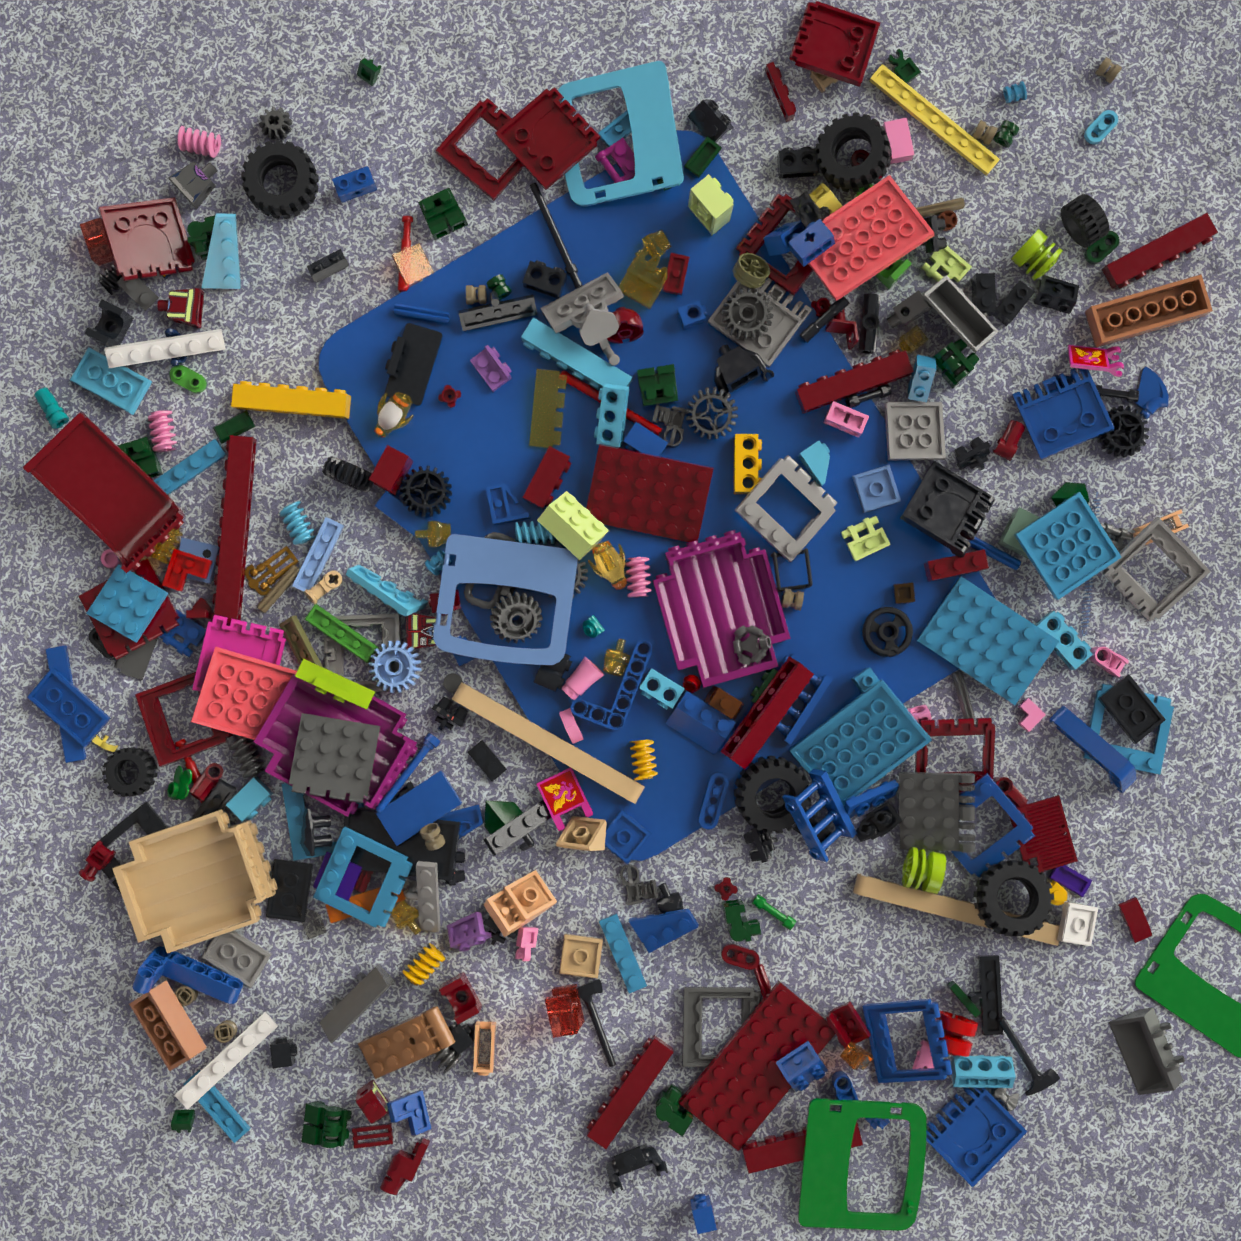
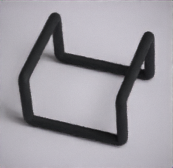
[771,548,813,592]

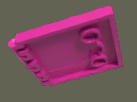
[192,615,286,692]

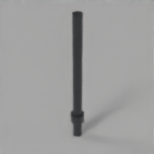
[530,182,583,289]

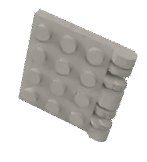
[707,278,812,367]

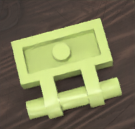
[921,246,972,283]
[841,516,891,561]

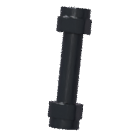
[845,384,892,408]
[1096,385,1139,402]

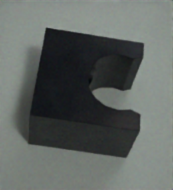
[84,299,134,347]

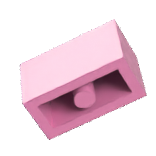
[883,118,915,164]

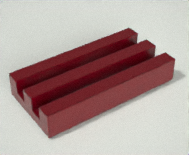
[352,1123,394,1149]

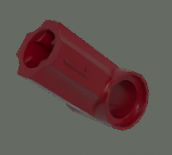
[992,420,1026,461]
[189,763,223,802]
[993,776,1029,807]

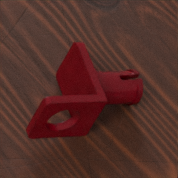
[825,308,859,350]

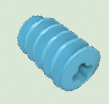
[279,501,317,545]
[515,521,555,545]

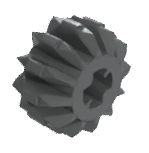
[259,106,292,140]

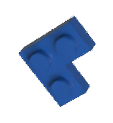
[387,1090,431,1136]

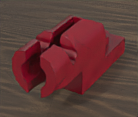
[380,1138,430,1195]

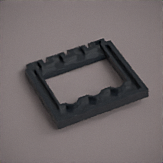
[91,802,168,894]

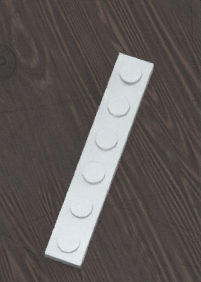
[104,329,226,368]
[175,1011,278,1110]

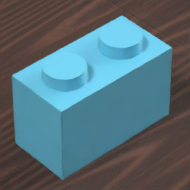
[226,777,273,821]

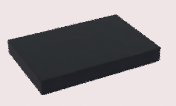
[1098,674,1166,744]
[266,859,313,922]

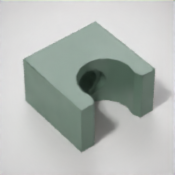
[998,507,1040,560]

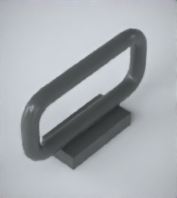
[464,532,516,609]

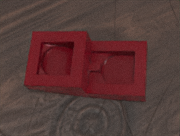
[1118,897,1153,943]

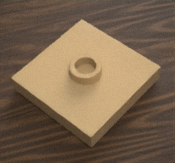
[559,934,603,979]

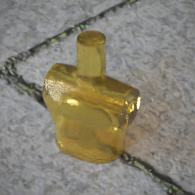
[635,229,672,260]
[415,521,451,547]
[603,639,630,676]
[390,900,421,935]

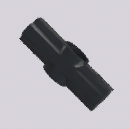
[858,293,880,354]

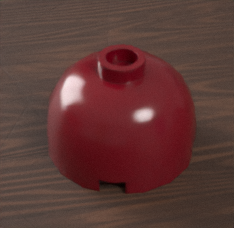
[607,307,644,344]

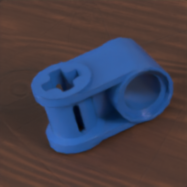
[832,1071,859,1108]

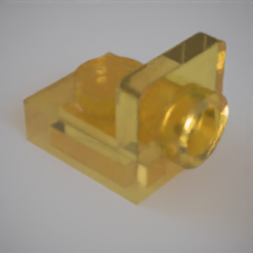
[898,325,929,354]

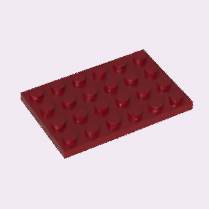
[586,444,714,542]

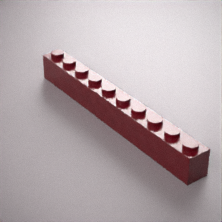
[211,435,257,626]

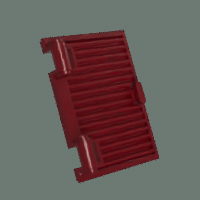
[1009,795,1078,872]

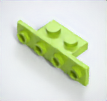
[295,658,375,709]

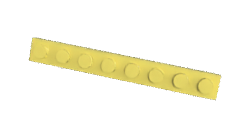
[869,64,1000,176]

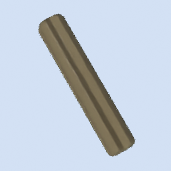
[916,198,965,218]
[257,565,300,613]

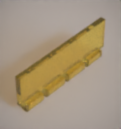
[529,369,567,448]

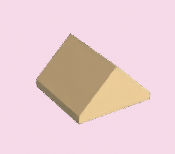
[556,816,607,851]

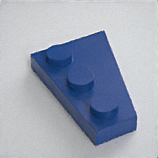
[844,780,899,818]
[439,804,484,839]
[629,908,699,953]

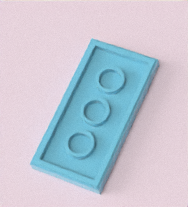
[70,347,152,415]

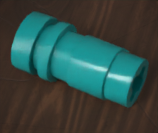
[34,387,69,429]

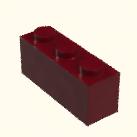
[523,446,572,510]
[924,549,989,582]

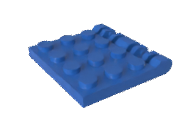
[1012,368,1115,460]
[926,1087,1027,1188]

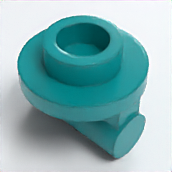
[583,615,605,638]

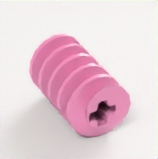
[178,126,221,158]
[148,410,177,452]
[626,557,652,597]

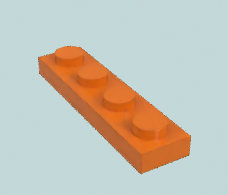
[325,887,406,923]

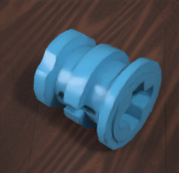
[1003,81,1027,104]
[425,550,451,576]

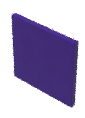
[313,851,362,901]

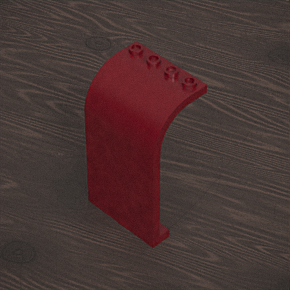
[22,411,185,573]

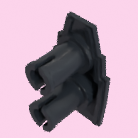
[856,801,902,842]
[300,809,332,856]

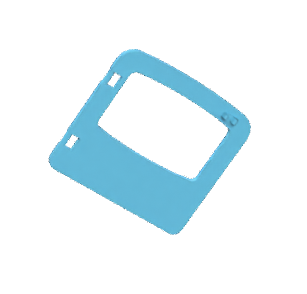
[558,61,684,207]

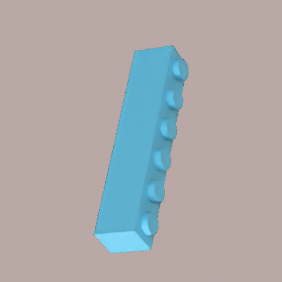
[521,318,632,400]

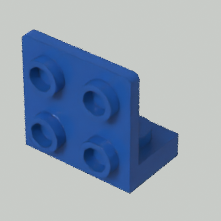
[776,1041,828,1092]

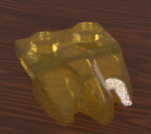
[618,252,668,310]

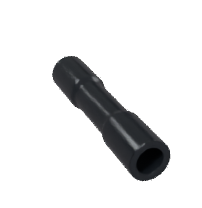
[799,296,850,343]

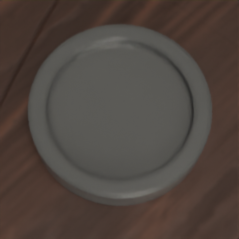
[443,673,463,693]

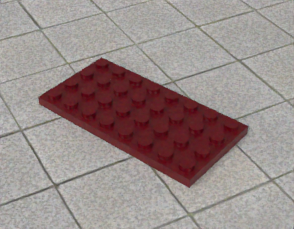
[679,981,835,1151]

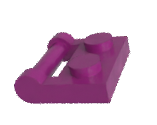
[595,138,635,184]

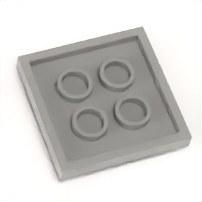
[884,402,946,460]

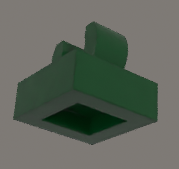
[357,58,381,86]
[171,1109,195,1133]

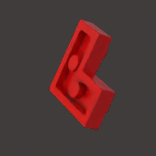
[162,549,212,592]

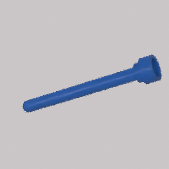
[376,733,441,813]

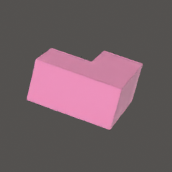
[1018,698,1046,732]
[559,708,583,744]

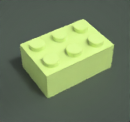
[688,174,734,235]
[537,491,609,560]

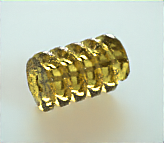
[150,527,183,564]

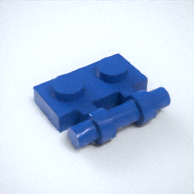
[159,609,206,658]

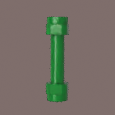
[752,894,796,930]

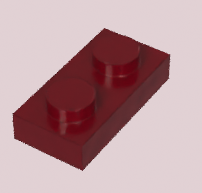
[663,253,689,296]

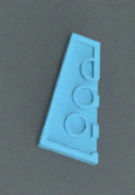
[201,213,241,289]
[346,565,428,617]

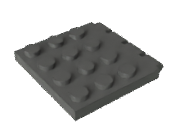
[289,713,380,803]

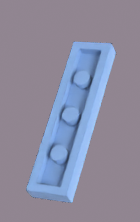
[292,517,344,592]

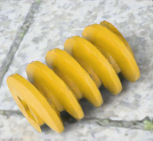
[630,739,658,781]
[402,943,445,986]

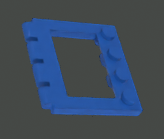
[951,773,1035,878]
[863,999,953,1083]

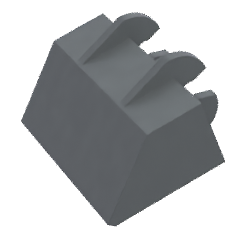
[922,275,999,353]
[319,964,395,1043]
[1109,1007,1185,1095]

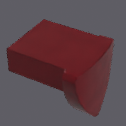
[186,598,213,619]

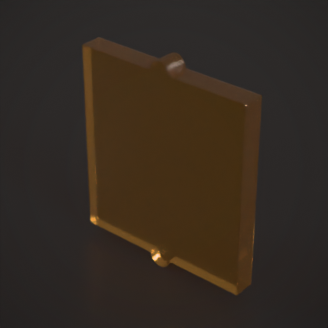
[391,243,434,286]

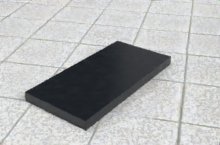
[343,810,461,881]

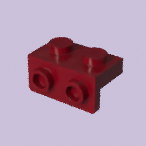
[826,1001,871,1051]

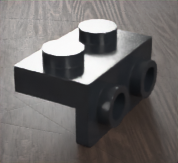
[687,99,734,143]
[307,249,349,283]

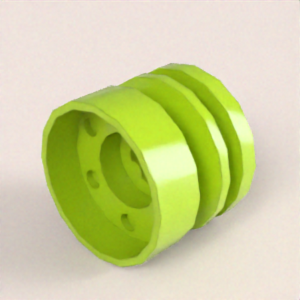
[1011,229,1063,281]
[902,847,946,894]

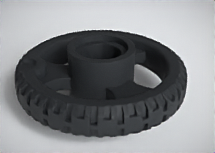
[862,607,913,657]

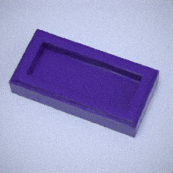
[1048,865,1092,897]

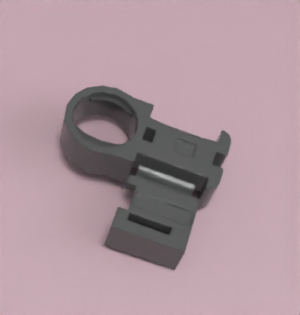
[652,404,688,447]
[620,864,658,905]

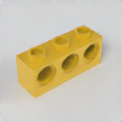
[734,434,762,494]

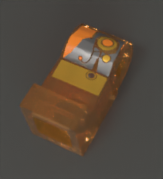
[840,1042,873,1070]

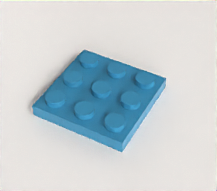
[86,564,169,643]

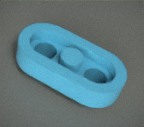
[1084,110,1118,145]

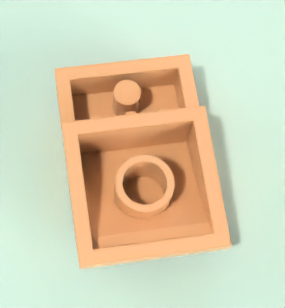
[484,870,557,937]

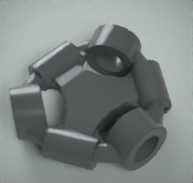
[733,625,771,665]

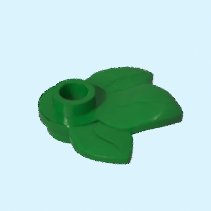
[167,765,192,800]

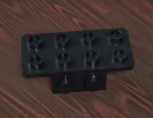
[385,323,443,406]

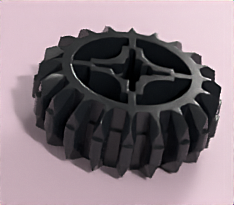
[1098,406,1149,458]
[322,457,374,492]
[400,466,452,518]

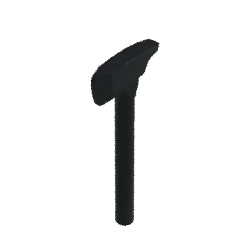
[566,979,616,1067]
[998,1016,1060,1096]

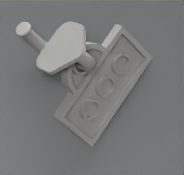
[540,272,624,366]

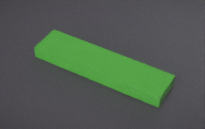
[304,604,379,663]

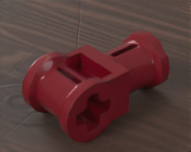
[79,840,116,882]

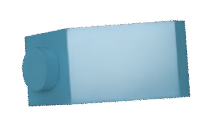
[798,441,830,486]

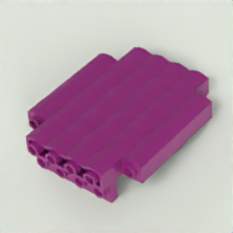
[653,530,791,688]
[254,674,418,817]

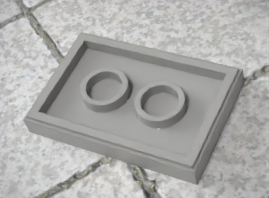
[201,931,272,988]

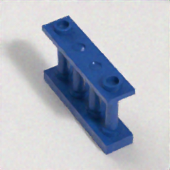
[776,654,833,745]
[782,769,857,862]

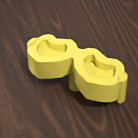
[92,735,119,752]

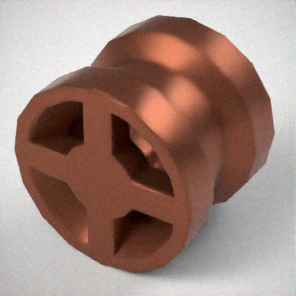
[937,210,958,231]

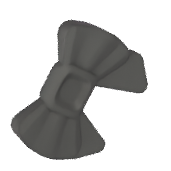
[992,1088,1019,1111]

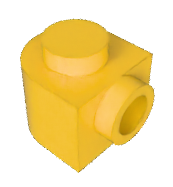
[1049,881,1068,906]

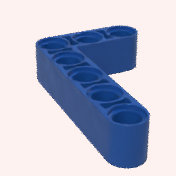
[571,640,652,730]
[1049,705,1137,793]
[132,946,243,1004]

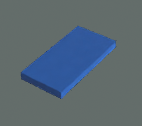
[27,668,111,748]
[376,770,462,846]

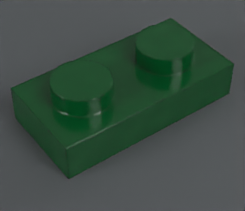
[750,668,778,704]

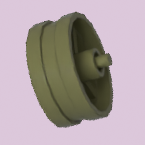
[733,253,770,289]

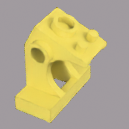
[809,183,842,215]

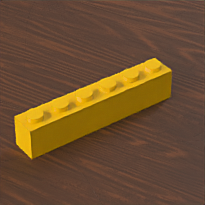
[231,381,351,419]

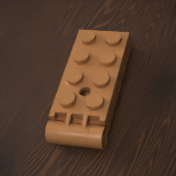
[358,1006,456,1079]

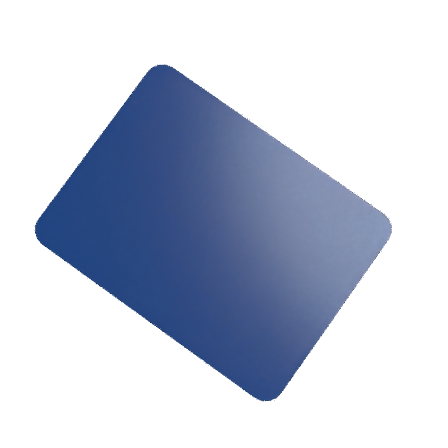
[319,130,996,861]

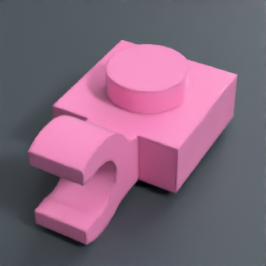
[515,927,538,961]

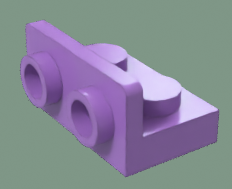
[470,345,512,392]
[447,912,492,951]

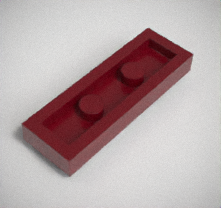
[765,62,796,122]

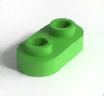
[169,365,207,393]

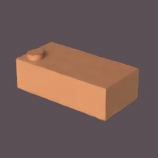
[129,981,207,1071]

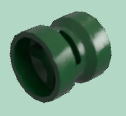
[993,120,1019,148]
[486,274,512,300]

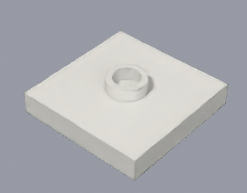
[1057,902,1098,946]

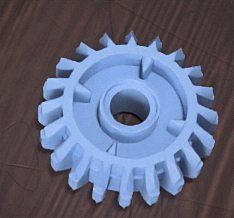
[369,641,422,693]

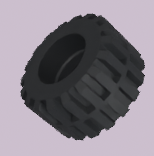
[1060,194,1110,248]
[102,747,157,797]

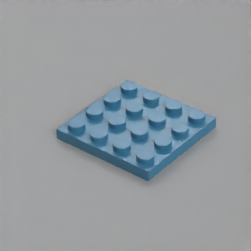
[1014,492,1121,600]

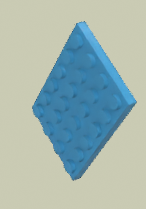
[917,576,1059,705]
[790,679,932,806]

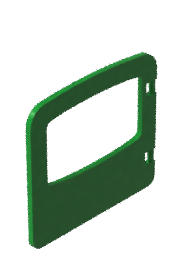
[1135,894,1241,1057]
[798,1098,927,1231]

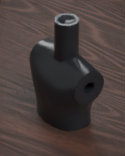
[656,883,684,914]

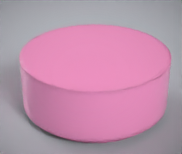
[101,549,121,569]

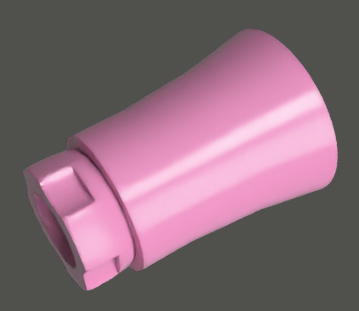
[562,657,604,700]

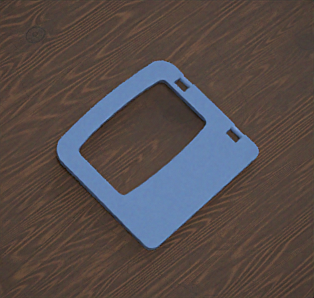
[433,534,578,665]

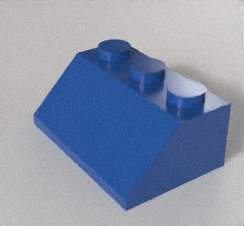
[665,691,736,755]

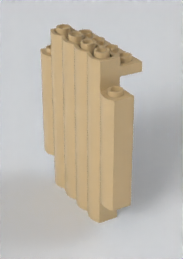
[112,809,278,953]

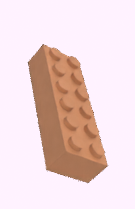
[1085,275,1213,348]

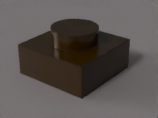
[893,583,915,604]

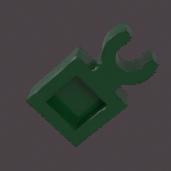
[888,49,921,84]

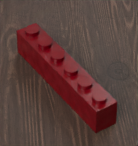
[1101,213,1218,289]
[795,349,914,414]
[720,657,814,769]
[586,1035,674,1149]
[742,1121,863,1174]

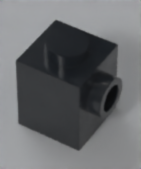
[448,1022,475,1055]
[270,1036,297,1069]

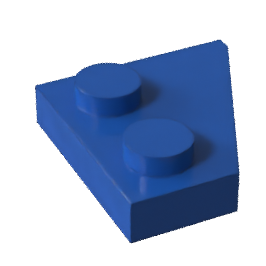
[485,483,530,525]

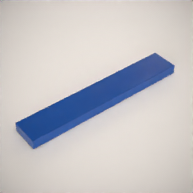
[46,645,87,763]

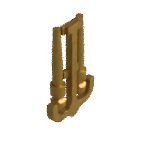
[245,546,299,595]

